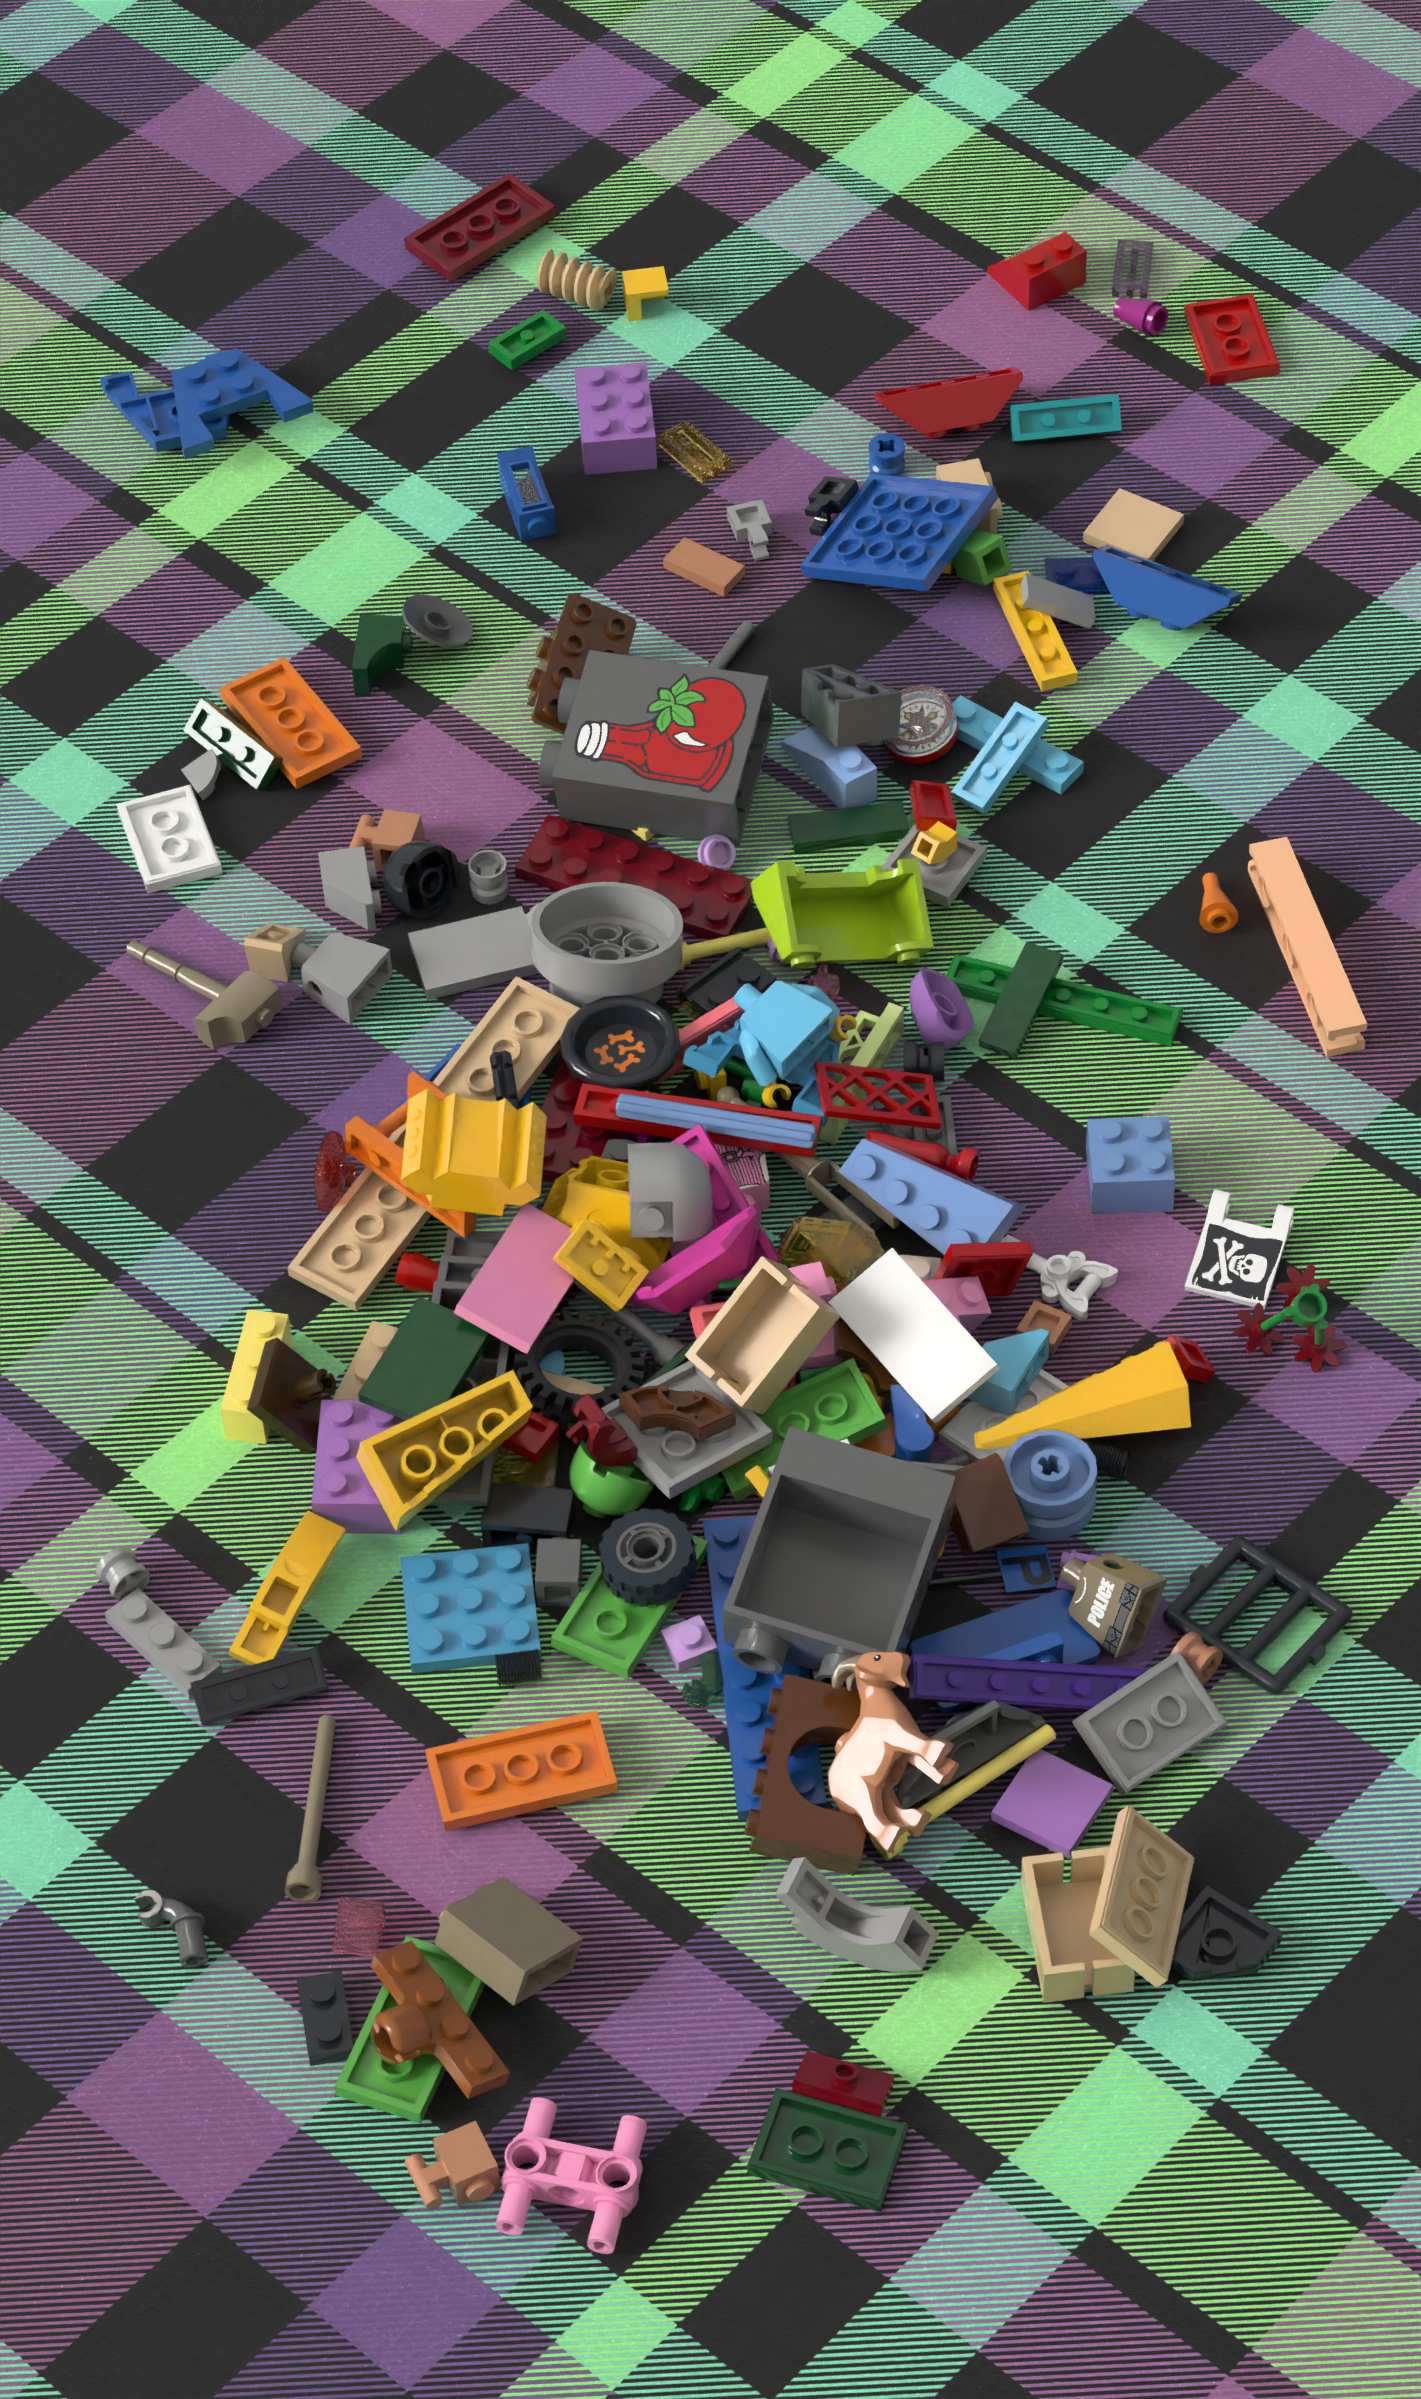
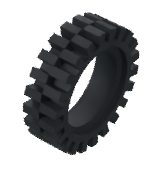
[511,1310,645,1432]

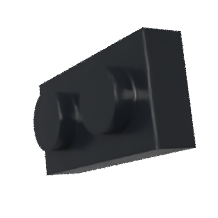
[297,1971,354,2066]

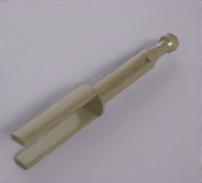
[717,1086,899,1245]

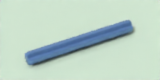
[616,1093,816,1149]

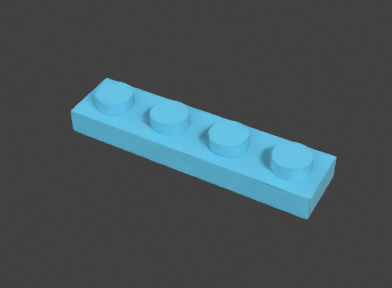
[950,695,1084,795]

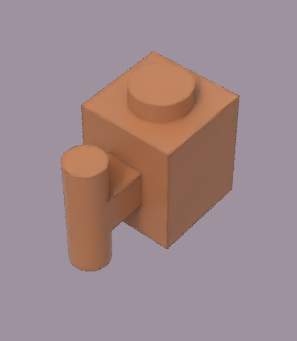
[349,809,425,870]
[404,2120,501,2210]

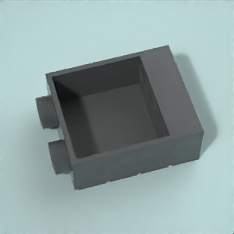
[722,1426,956,1690]

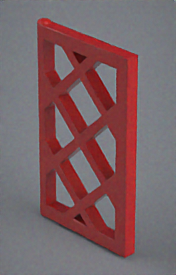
[813,1061,942,1130]

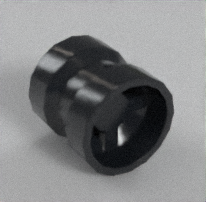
[903,1042,944,1083]

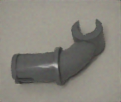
[134,1890,209,1968]

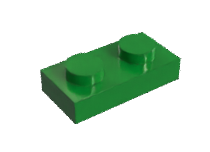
[488,310,567,371]

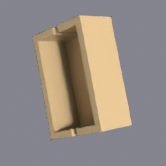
[685,1256,841,1415]
[1021,1846,1135,2003]

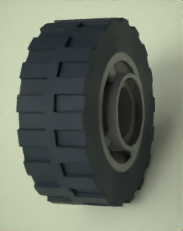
[599,1508,697,1607]

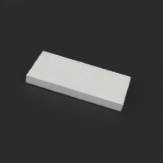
[828,1248,1000,1424]

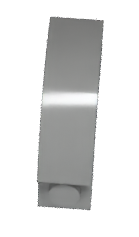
[775,1857,939,1972]

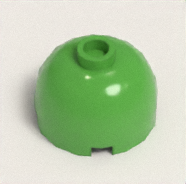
[569,1438,655,1518]

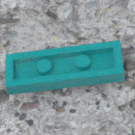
[1009,394,1122,442]

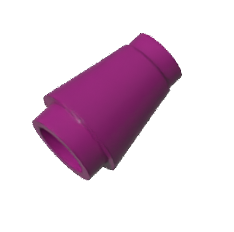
[1113,297,1168,336]

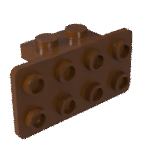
[526,593,637,735]

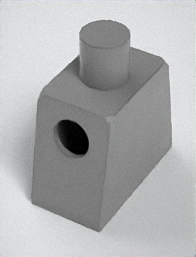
[292,933,393,1024]

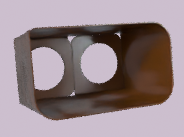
[949,1453,1030,1557]

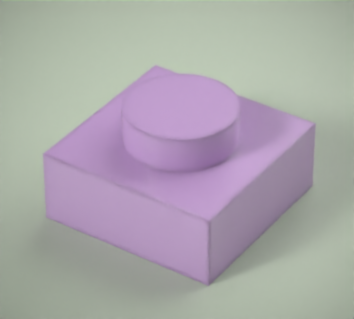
[660,1615,718,1673]

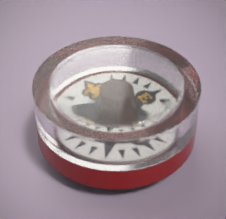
[884,685,959,764]

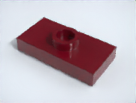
[792,2051,895,2116]

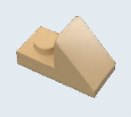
[244,923,306,982]

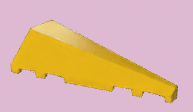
[974,1341,1191,1449]

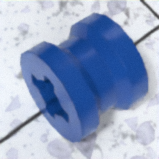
[869,433,905,476]

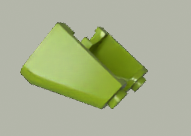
[750,858,934,969]

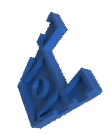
[171,348,314,460]
[100,350,231,452]

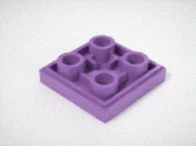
[991,1749,1113,1859]

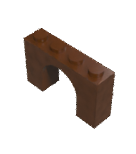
[744,1674,867,1876]

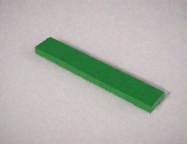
[946,954,1183,1047]

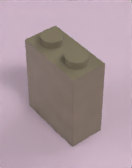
[434,1877,583,2006]

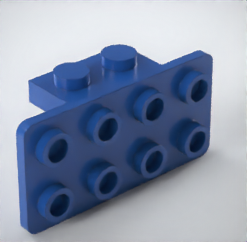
[910,1589,1100,1713]

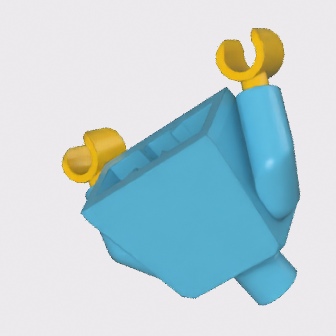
[733,981,857,1108]

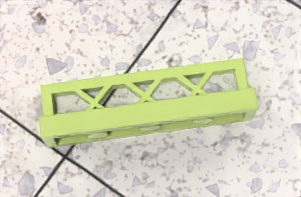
[819,1002,904,1145]

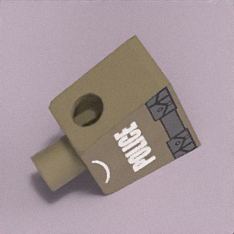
[1061,1553,1167,1658]

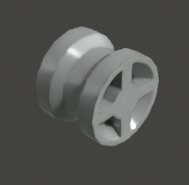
[95,1546,150,1601]

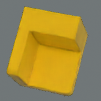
[622,266,669,322]

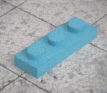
[951,702,1049,815]

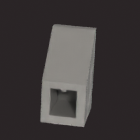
[318,846,382,930]

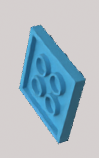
[400,1543,542,1674]

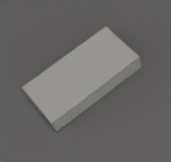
[1020,573,1096,629]

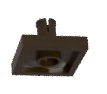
[247,1337,336,1454]

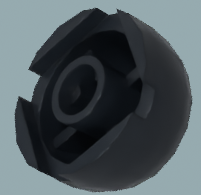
[383,840,460,920]

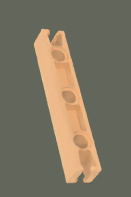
[1248,837,1367,1057]

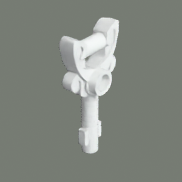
[1001,1234,1118,1321]

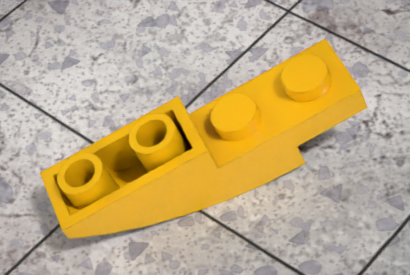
[229,1511,346,1665]

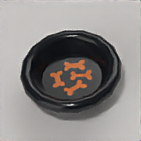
[560,995,681,1090]

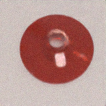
[314,1131,355,1212]

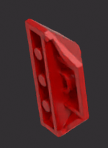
[874,367,1023,438]

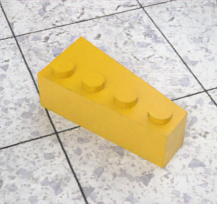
[356,1370,533,1531]

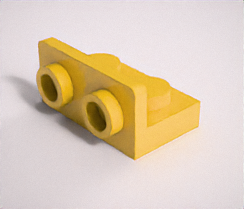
[552,1219,649,1312]

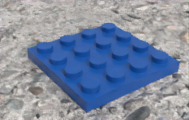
[800,474,998,591]

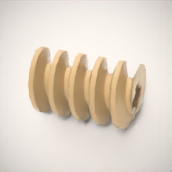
[537,249,617,311]

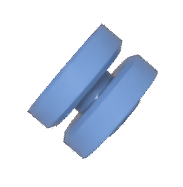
[1003,1429,1097,1541]

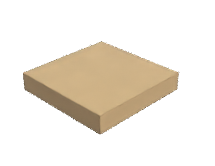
[1083,488,1184,561]

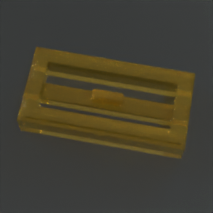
[657,420,731,484]

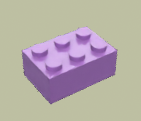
[574,362,657,475]
[311,1400,405,1534]

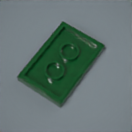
[358,1297,493,1421]
[747,2088,909,2212]

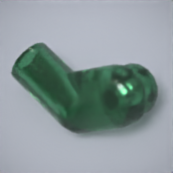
[682,1651,723,1708]

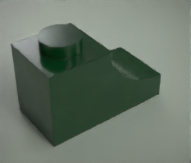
[352,615,413,695]

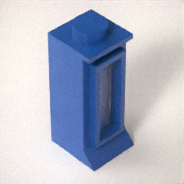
[497,446,557,542]

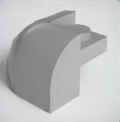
[627,1143,713,1242]

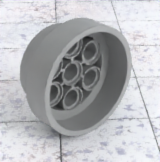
[532,882,683,1008]

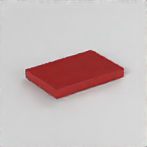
[1183,294,1280,385]

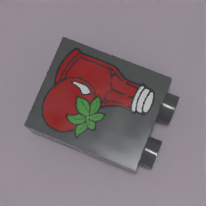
[539,650,774,846]

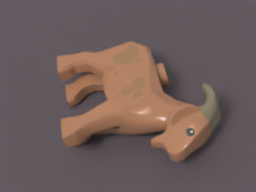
[828,1652,959,1853]

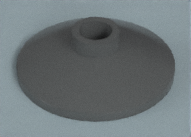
[402,595,473,648]

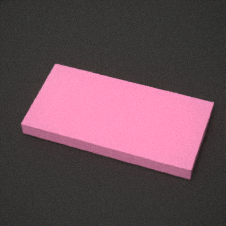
[454,1203,576,1354]

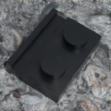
[680,947,777,1016]

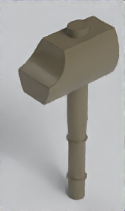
[126,940,283,1050]

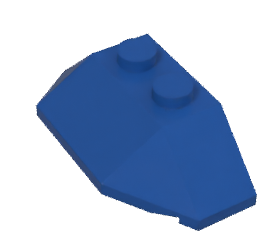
[1092,545,1243,631]

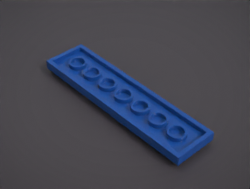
[703,1516,827,1821]

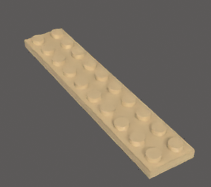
[287,976,580,1312]

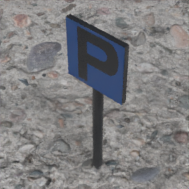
[928,1545,1057,1595]

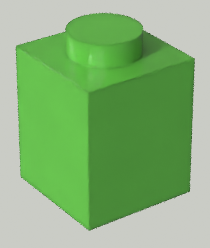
[952,528,1013,586]

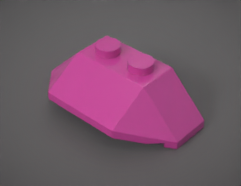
[626,1202,763,1315]

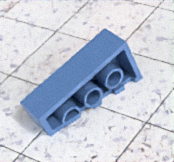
[839,1138,1026,1255]

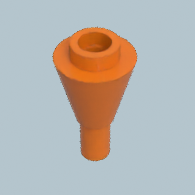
[1199,873,1238,933]

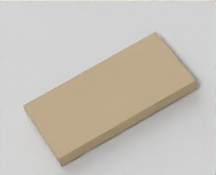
[1089,1805,1195,1988]

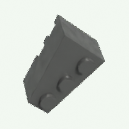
[801,664,901,748]

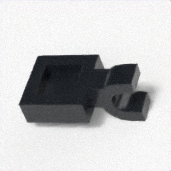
[804,476,859,536]

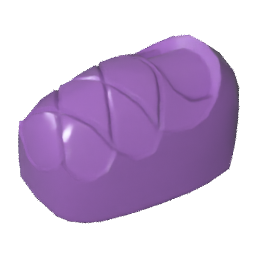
[909,967,975,1051]

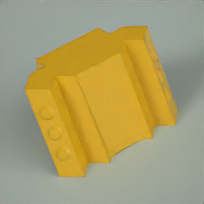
[401,1088,547,1216]
[541,1156,673,1274]

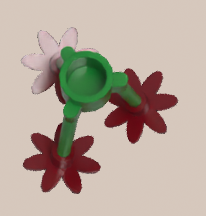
[1234,1264,1347,1373]

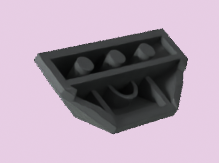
[896,1700,1046,1809]

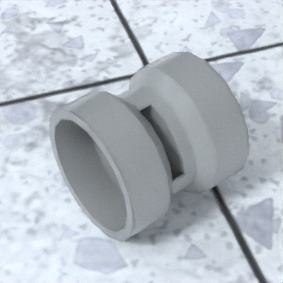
[468,850,509,905]

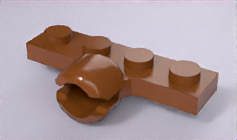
[371,1940,510,2099]

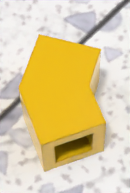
[911,821,957,864]

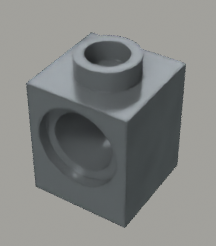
[535,1537,583,1606]

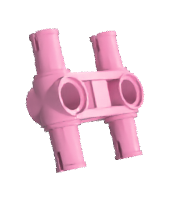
[496,2098,647,2254]

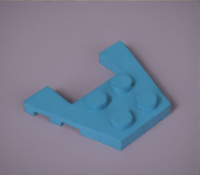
[683,1019,841,1127]

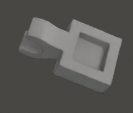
[727,499,773,561]

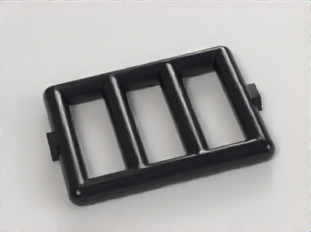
[1162,1536,1353,1695]

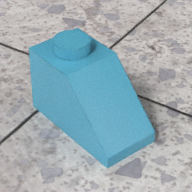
[966,1329,1050,1416]

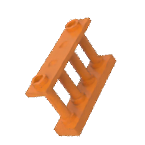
[345,1071,476,1238]

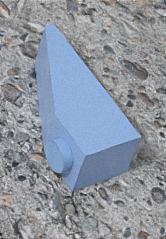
[781,725,877,809]

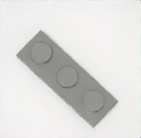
[105,1588,222,1700]

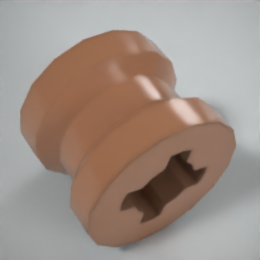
[1170,1631,1223,1685]

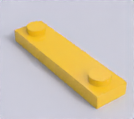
[993,570,1078,692]

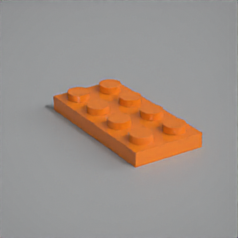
[219,657,362,789]
[425,1710,618,1832]

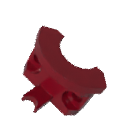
[565,1393,638,1466]

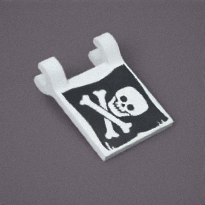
[1185,1189,1294,1310]

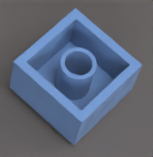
[1086,1116,1175,1213]

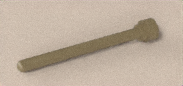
[285,1714,336,1902]

